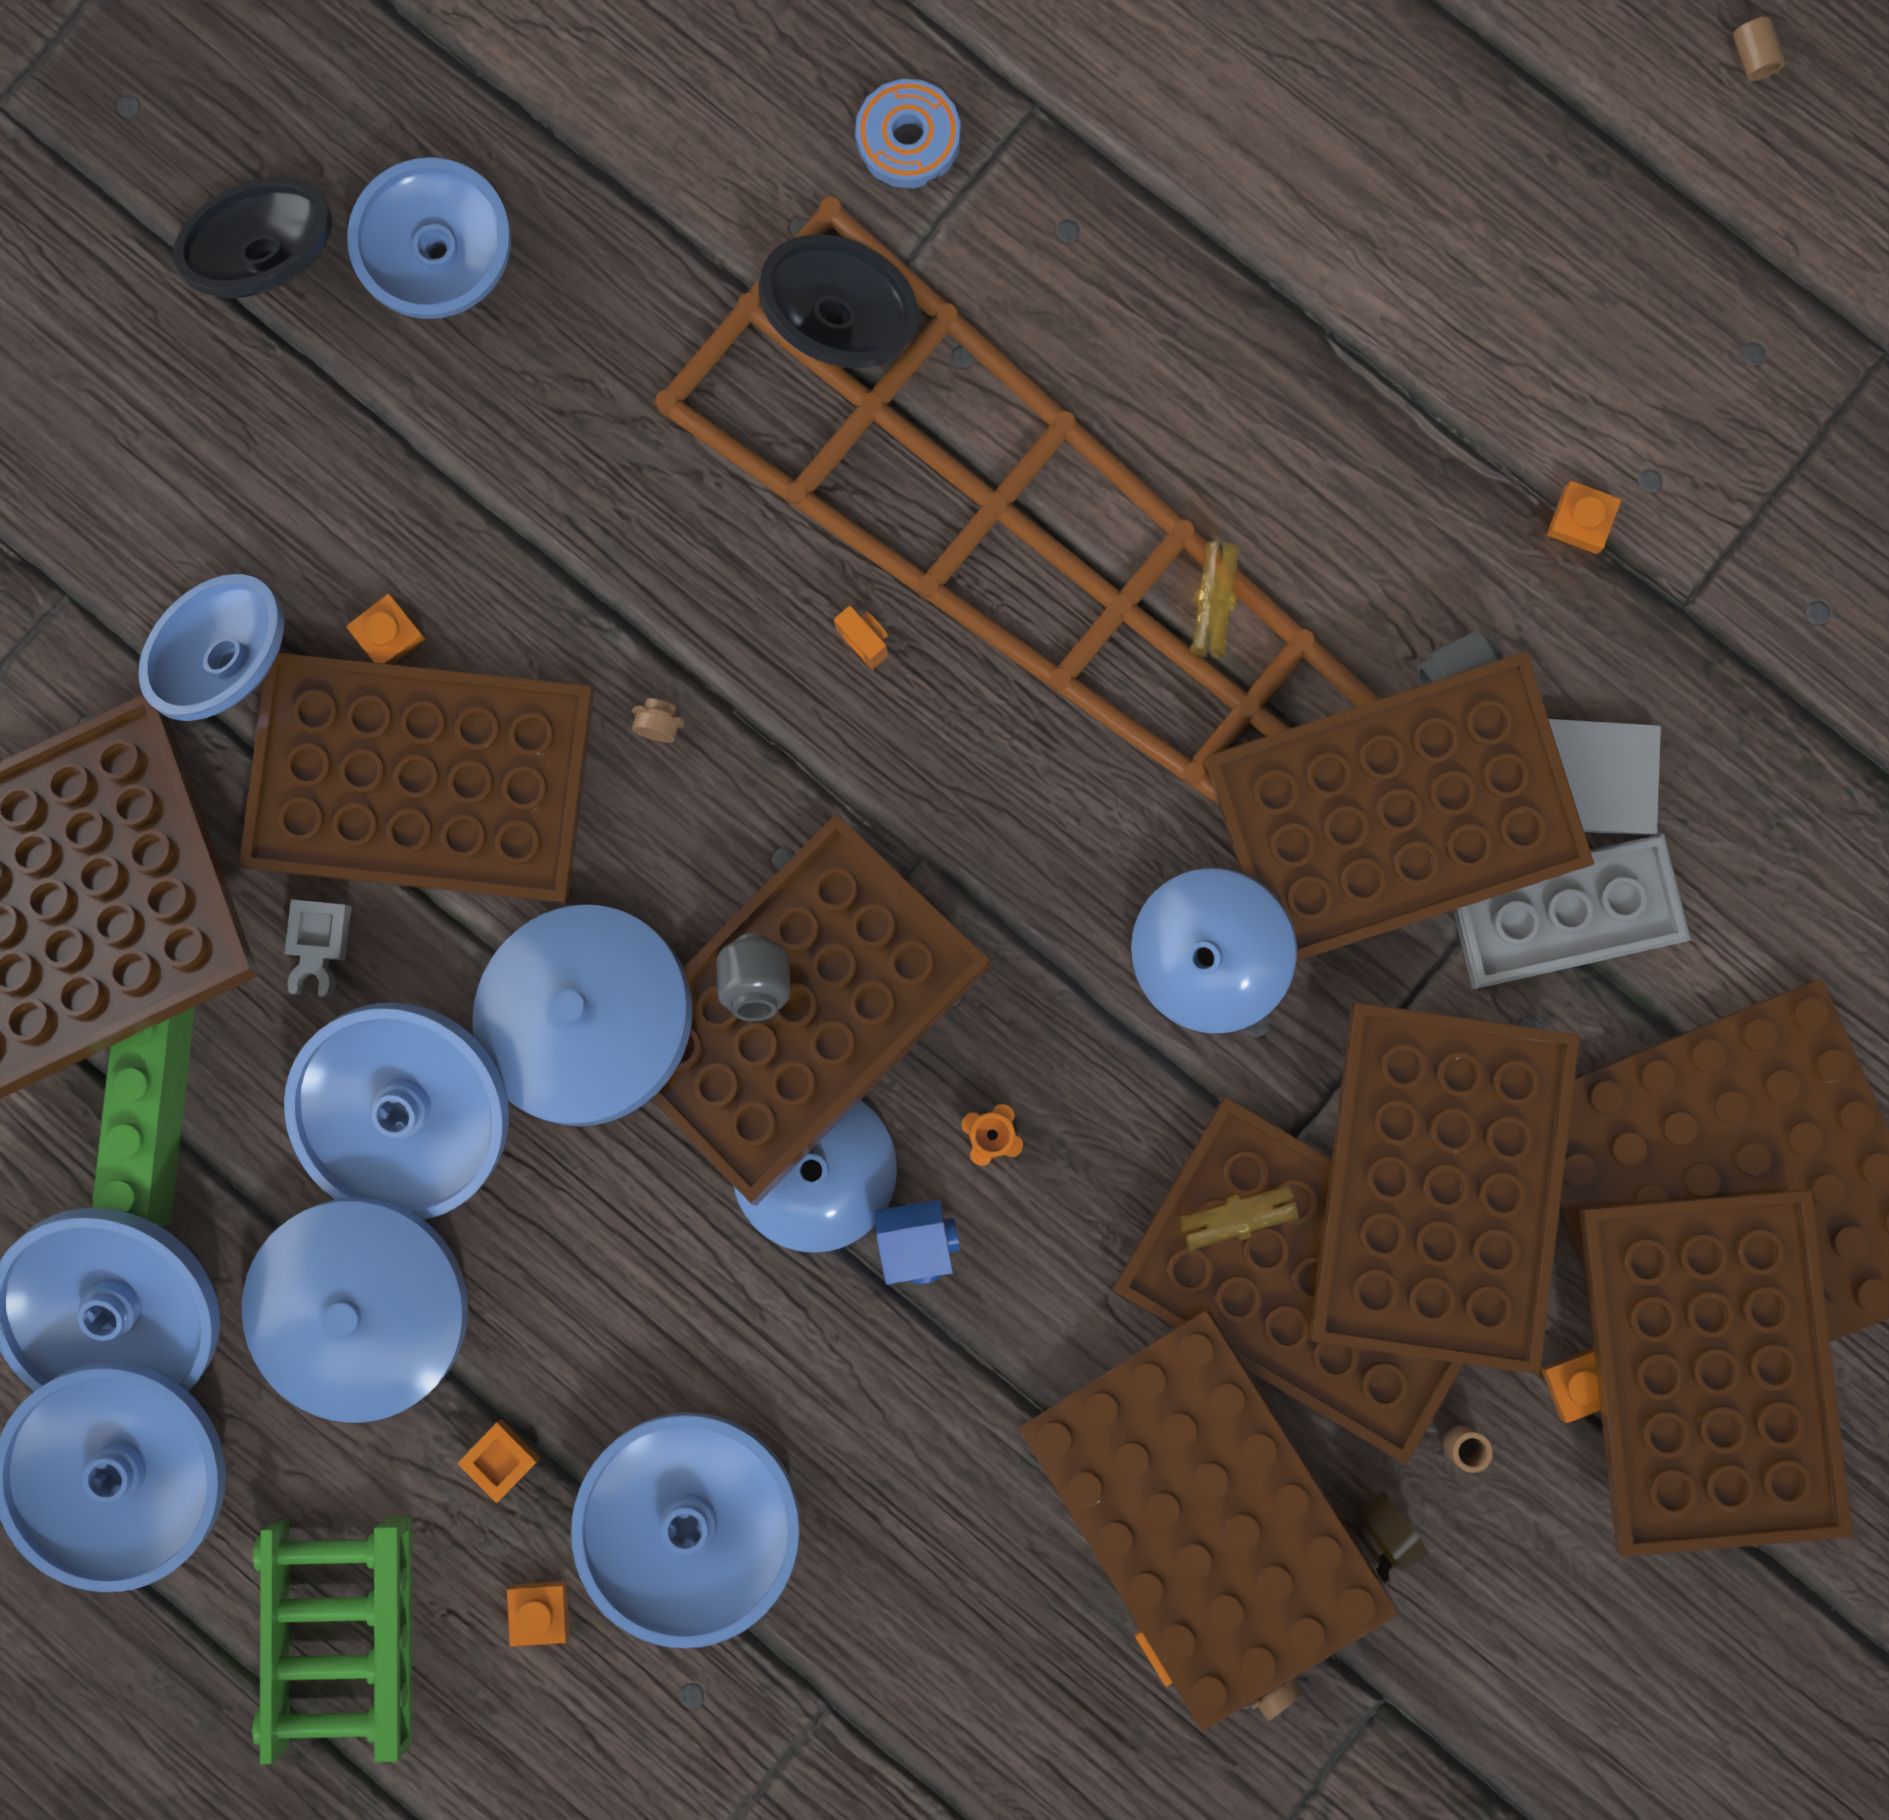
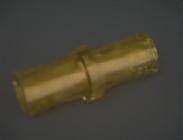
[1190,542,1240,658]
[1179,1184,1299,1252]

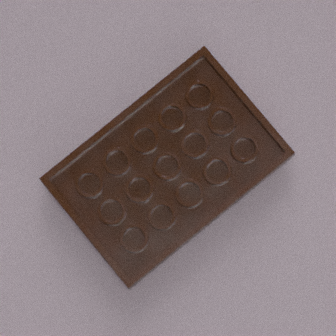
[1204,651,1595,961]
[238,653,595,904]
[651,814,993,1206]
[1309,1003,1580,1375]
[1112,1097,1463,1465]
[1579,1189,1853,1557]
[1019,1308,1400,1732]

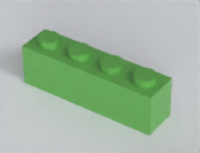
[92,1006,195,1226]

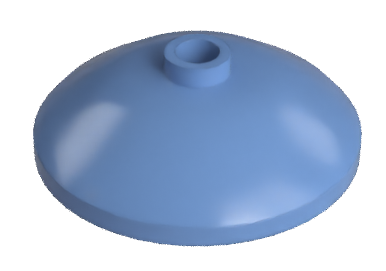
[347,157,511,319]
[138,574,284,721]
[1131,868,1297,1033]
[734,1100,897,1252]

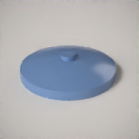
[473,905,692,1126]
[284,1002,509,1220]
[242,1197,468,1423]
[0,1208,220,1392]
[0,1363,226,1592]
[571,1412,801,1648]

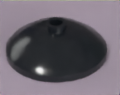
[173,177,332,298]
[758,235,919,368]

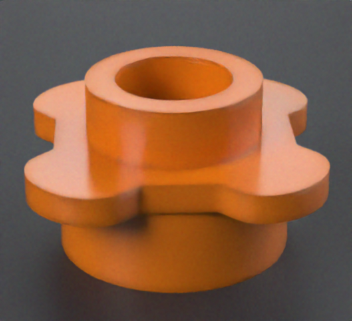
[962,1104,1023,1166]

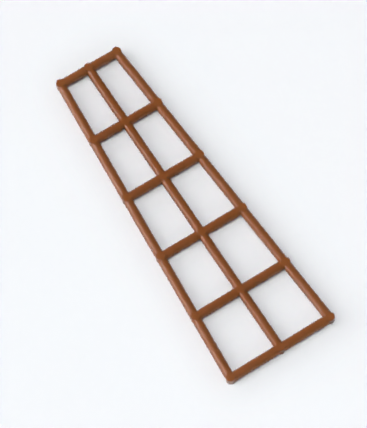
[655,197,1380,805]

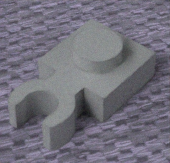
[284,899,352,998]

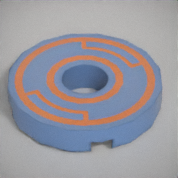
[855,79,961,188]

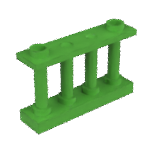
[252,1516,412,1765]

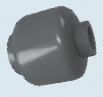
[717,933,791,1021]

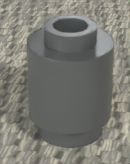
[1417,631,1504,686]

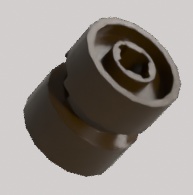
[1343,1491,1429,1586]

